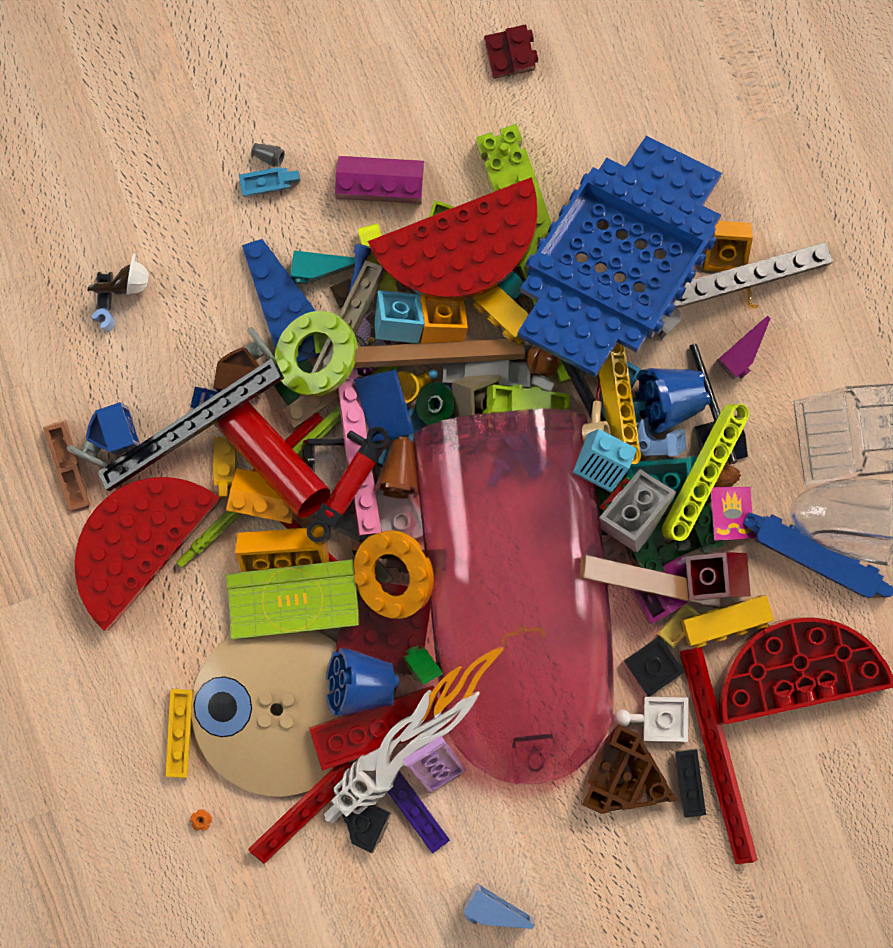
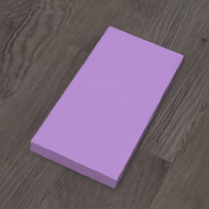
[403,736,466,793]

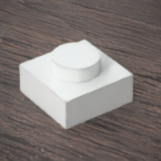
[529,375,554,392]

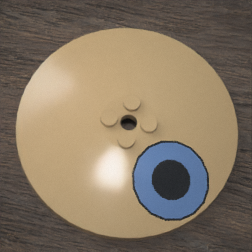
[191,630,341,796]

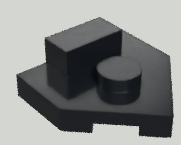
[342,804,391,853]

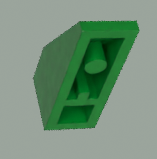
[402,645,443,685]

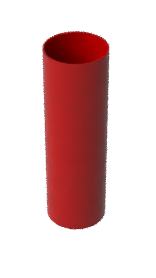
[215,402,331,519]

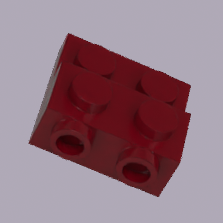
[484,24,538,79]

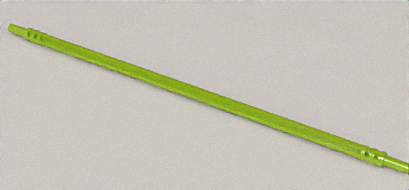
[176,299,466,568]

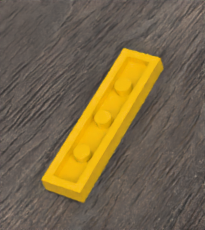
[165,688,193,778]

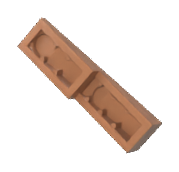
[43,419,90,511]

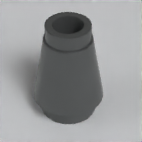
[251,143,285,167]

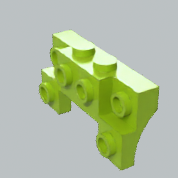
[482,385,570,440]

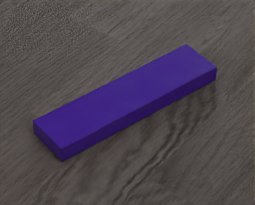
[387,771,450,854]

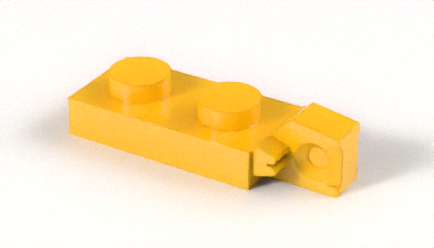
[213,437,236,497]

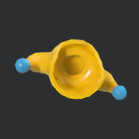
[397,370,438,404]

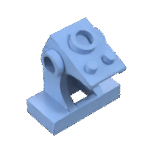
[636,417,686,456]

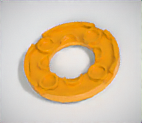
[354,530,434,619]

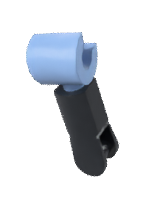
[91,272,115,332]

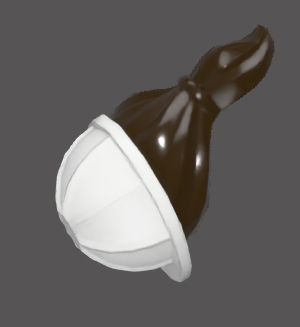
[87,253,149,296]

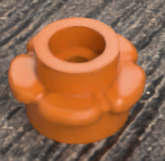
[190,809,212,831]

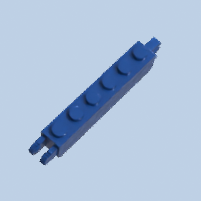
[743,512,893,597]

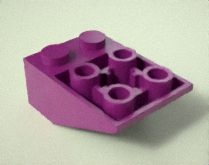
[630,555,688,624]

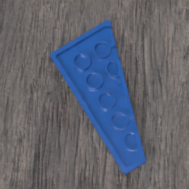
[242,239,320,362]

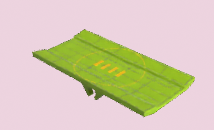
[225,560,359,640]

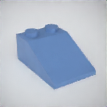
[463,883,535,929]

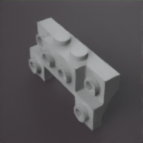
[443,345,531,388]

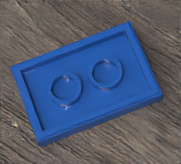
[354,370,414,442]

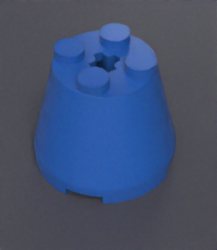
[635,368,710,434]
[326,648,399,716]

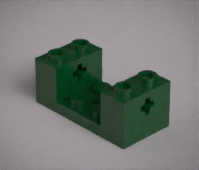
[625,503,724,572]

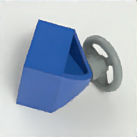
[67,402,140,468]

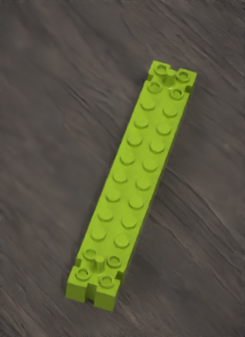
[476,124,588,384]

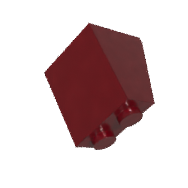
[686,552,751,600]

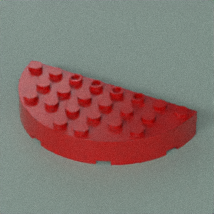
[368,177,538,300]
[75,477,222,631]
[719,617,893,725]

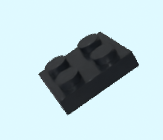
[623,636,684,697]

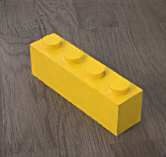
[465,286,529,344]
[680,595,774,648]

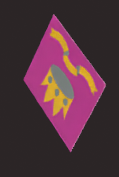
[711,487,754,540]

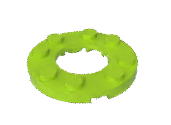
[275,311,357,397]

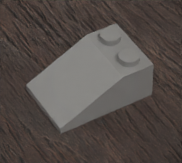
[599,469,676,552]

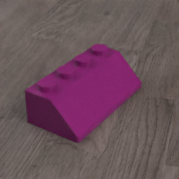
[335,156,424,204]

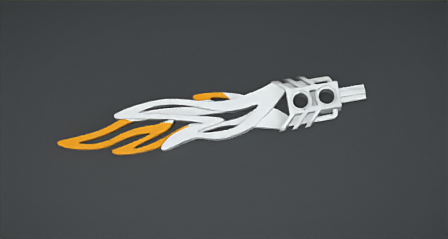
[324,647,504,823]

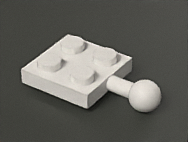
[613,696,688,742]

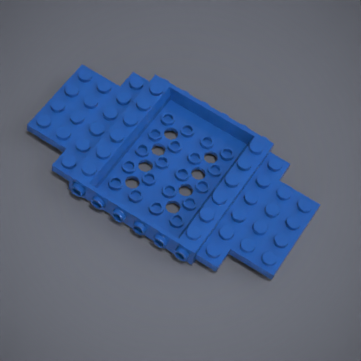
[517,136,722,377]

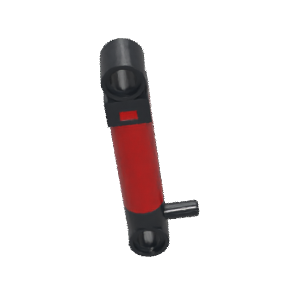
[307,427,390,544]

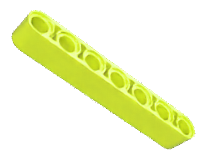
[662,404,749,541]

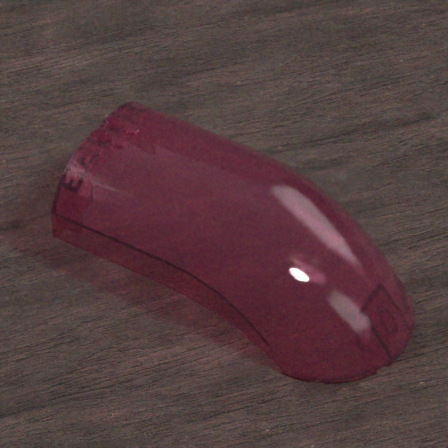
[413,409,614,785]

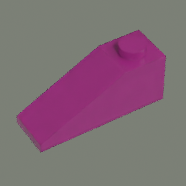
[716,316,771,380]

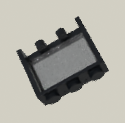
[303,438,354,505]

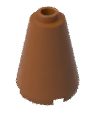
[375,436,419,499]

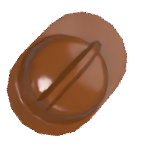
[526,345,561,377]

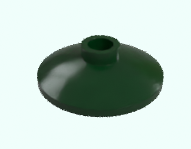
[416,382,455,426]

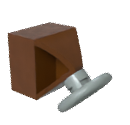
[213,327,275,399]

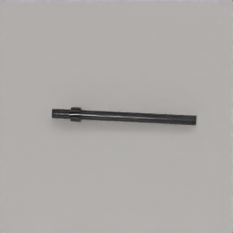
[689,343,737,465]

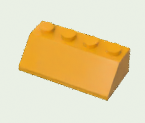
[235,527,329,572]

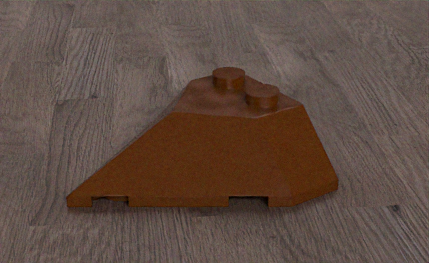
[581,724,678,814]

